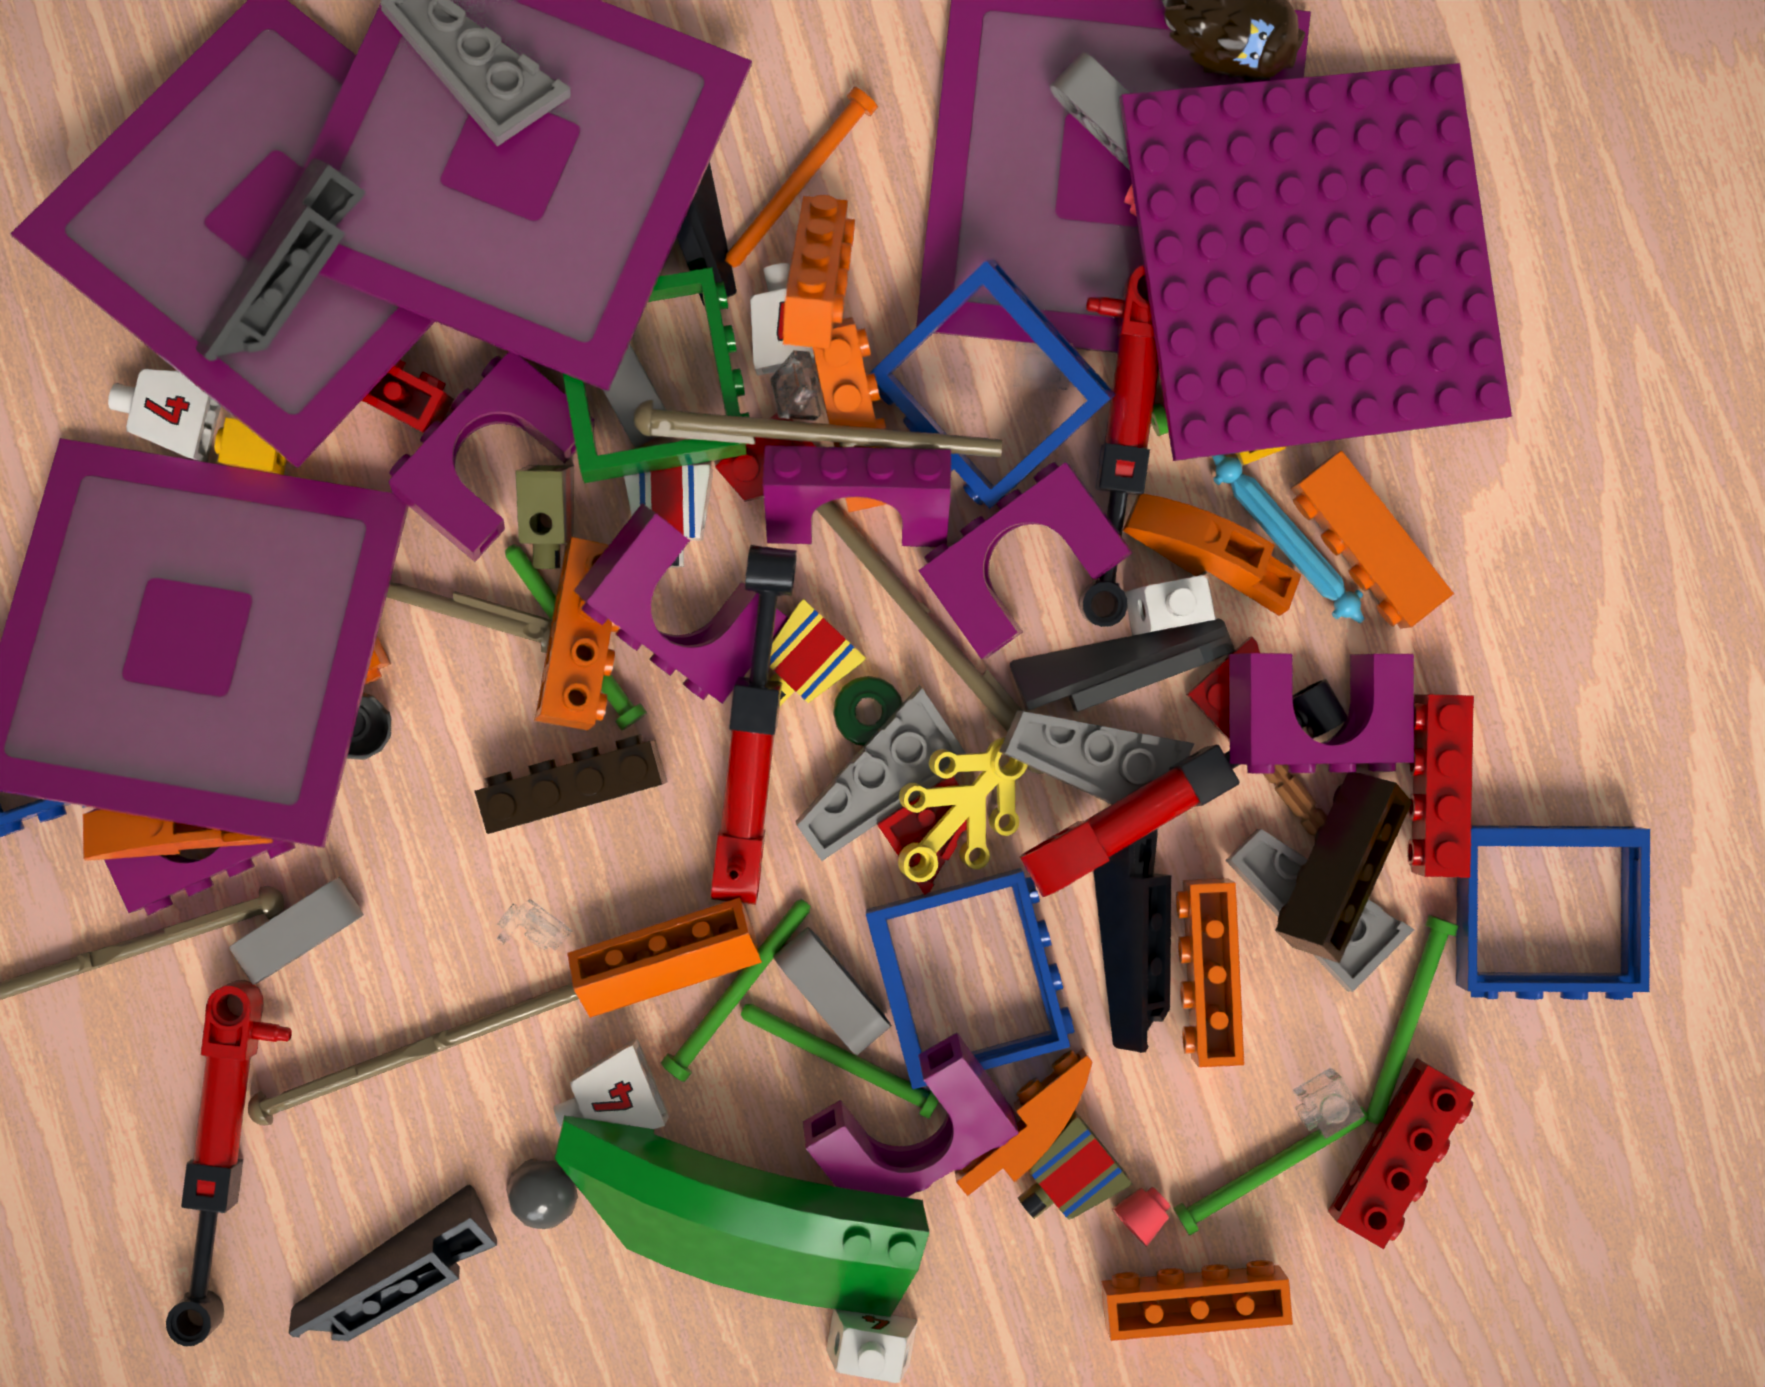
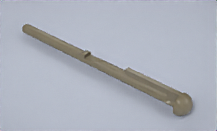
[634,400,1002,458]
[816,501,1044,774]
[387,582,552,653]
[0,886,284,1000]
[248,983,579,1126]

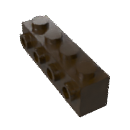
[474,734,667,834]
[1275,772,1412,963]

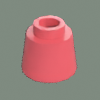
[1112,1187,1171,1247]

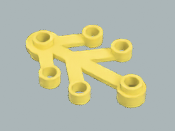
[898,737,1028,882]

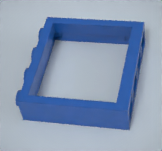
[869,259,1116,509]
[1456,825,1650,1000]
[865,868,1075,1089]

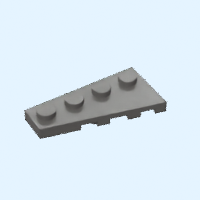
[380,0,571,146]
[795,685,966,861]
[999,710,1195,805]
[1225,829,1415,992]

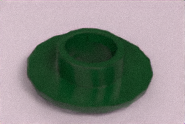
[833,676,903,746]

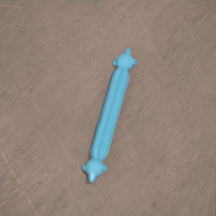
[1212,455,1365,623]

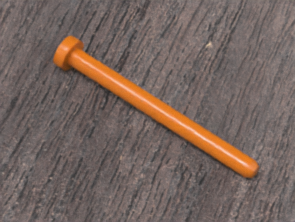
[725,86,878,268]

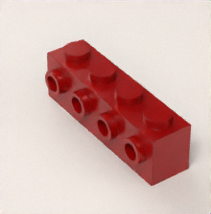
[362,359,454,433]
[1407,694,1474,878]
[1327,1058,1475,1249]

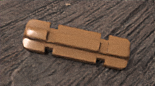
[1263,764,1327,836]

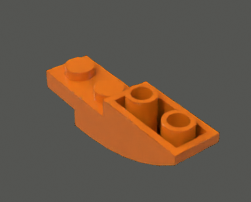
[1123,493,1301,616]
[83,809,273,861]
[955,1048,1093,1197]

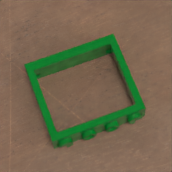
[563,268,750,483]

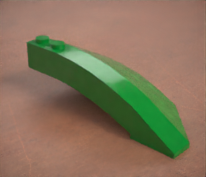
[555,1115,930,1317]

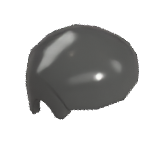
[347,692,392,760]
[506,1159,578,1229]

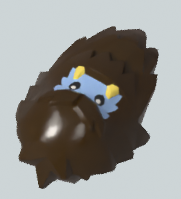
[1162,0,1306,81]

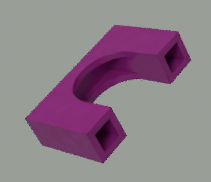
[388,352,595,562]
[763,446,951,547]
[918,462,1133,659]
[574,503,789,704]
[1229,653,1414,774]
[87,808,296,916]
[803,1033,1019,1198]

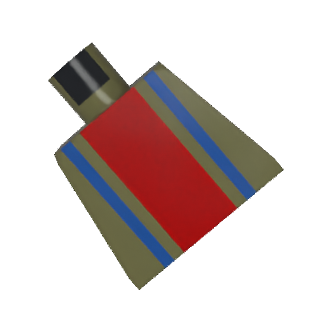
[516,465,574,569]
[1018,1111,1132,1220]

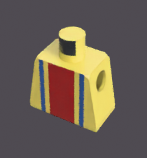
[769,599,866,707]

